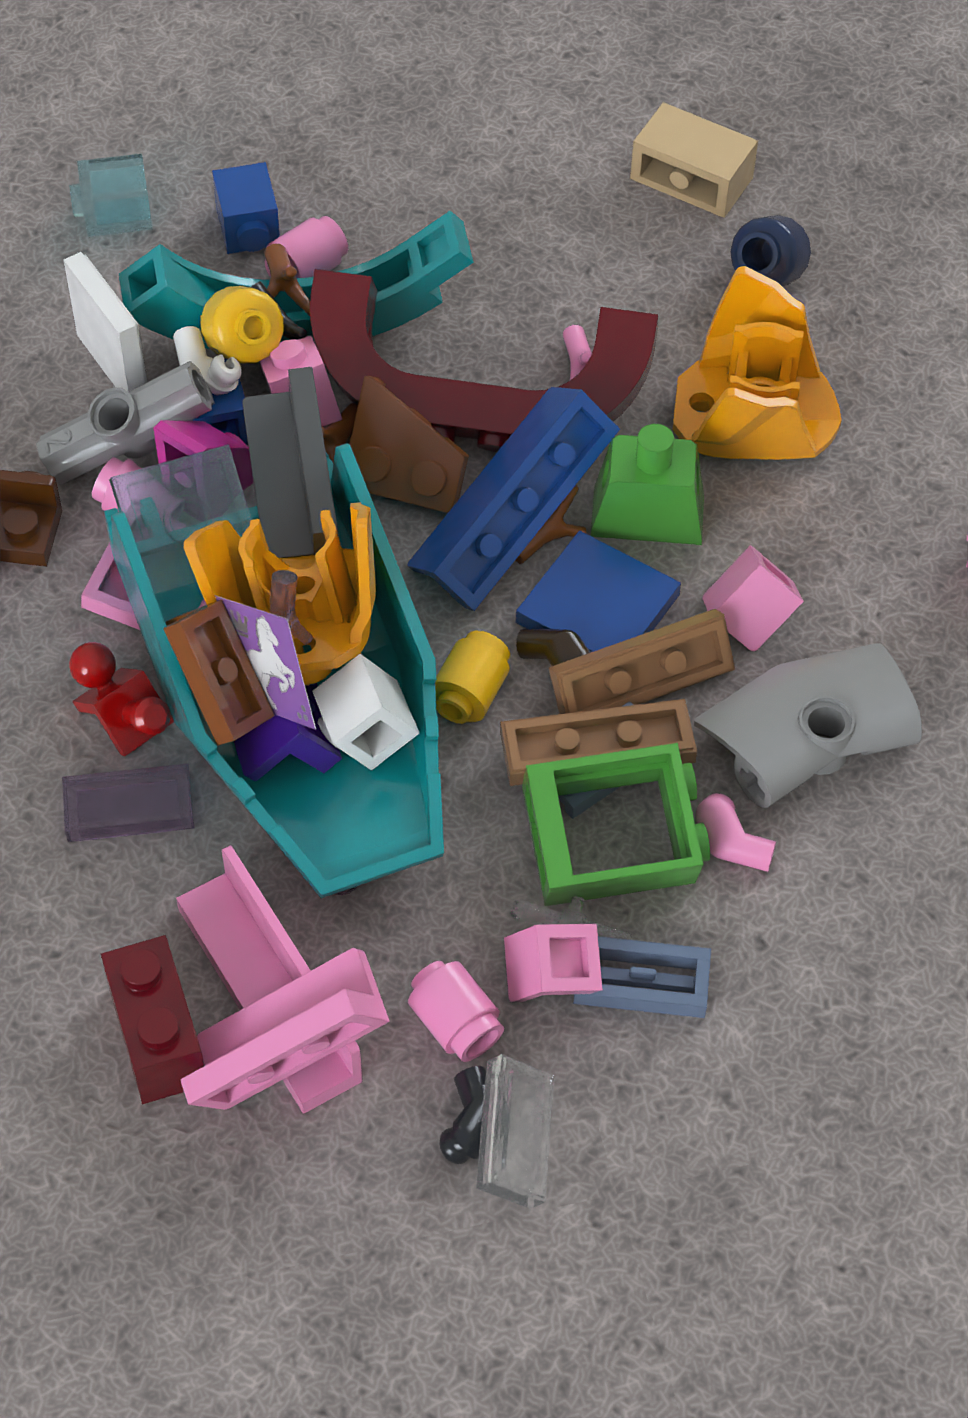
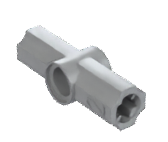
[36,361,215,485]

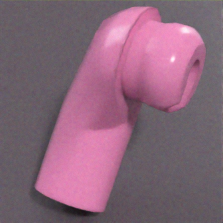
[696,793,776,872]

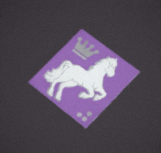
[215,595,316,730]

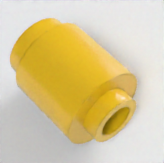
[435,630,510,724]

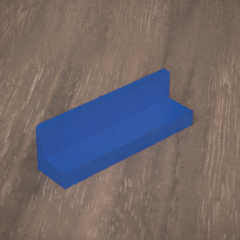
[407,387,620,611]

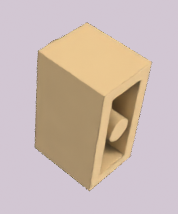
[630,102,758,218]

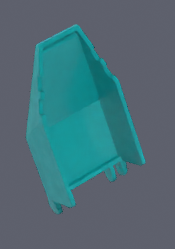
[104,443,444,898]

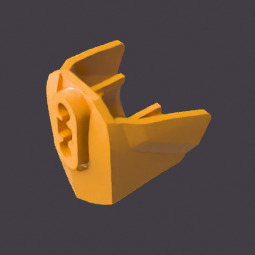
[672,266,842,460]
[184,502,376,685]

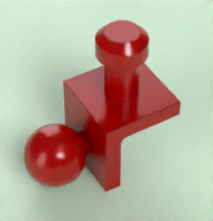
[69,642,174,756]

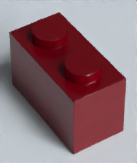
[101,935,204,1105]

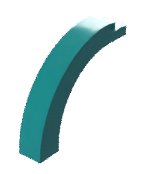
[119,211,474,349]

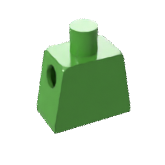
[590,424,704,545]

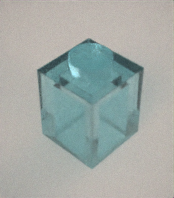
[69,153,153,237]

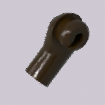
[516,629,591,666]

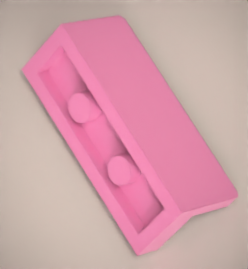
[180,948,390,1110]

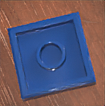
[516,530,681,652]

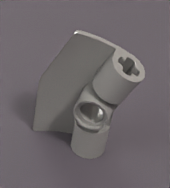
[694,643,922,808]

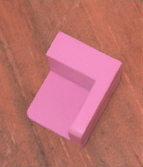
[702,545,804,651]
[504,924,603,1002]

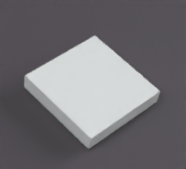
[63,252,147,392]

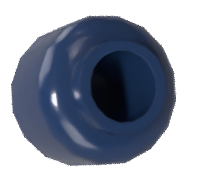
[730,215,811,286]

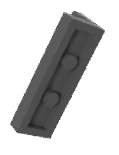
[242,367,338,558]

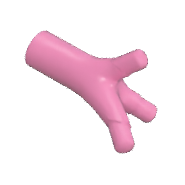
[563,325,592,380]

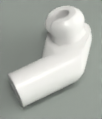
[173,326,242,395]

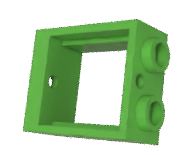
[522,743,710,906]

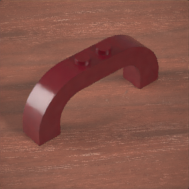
[310,269,658,452]

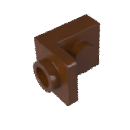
[0,470,62,567]

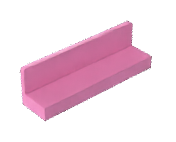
[176,845,362,1114]

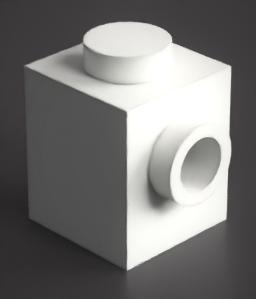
[312,654,420,770]

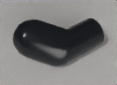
[439,1066,503,1164]

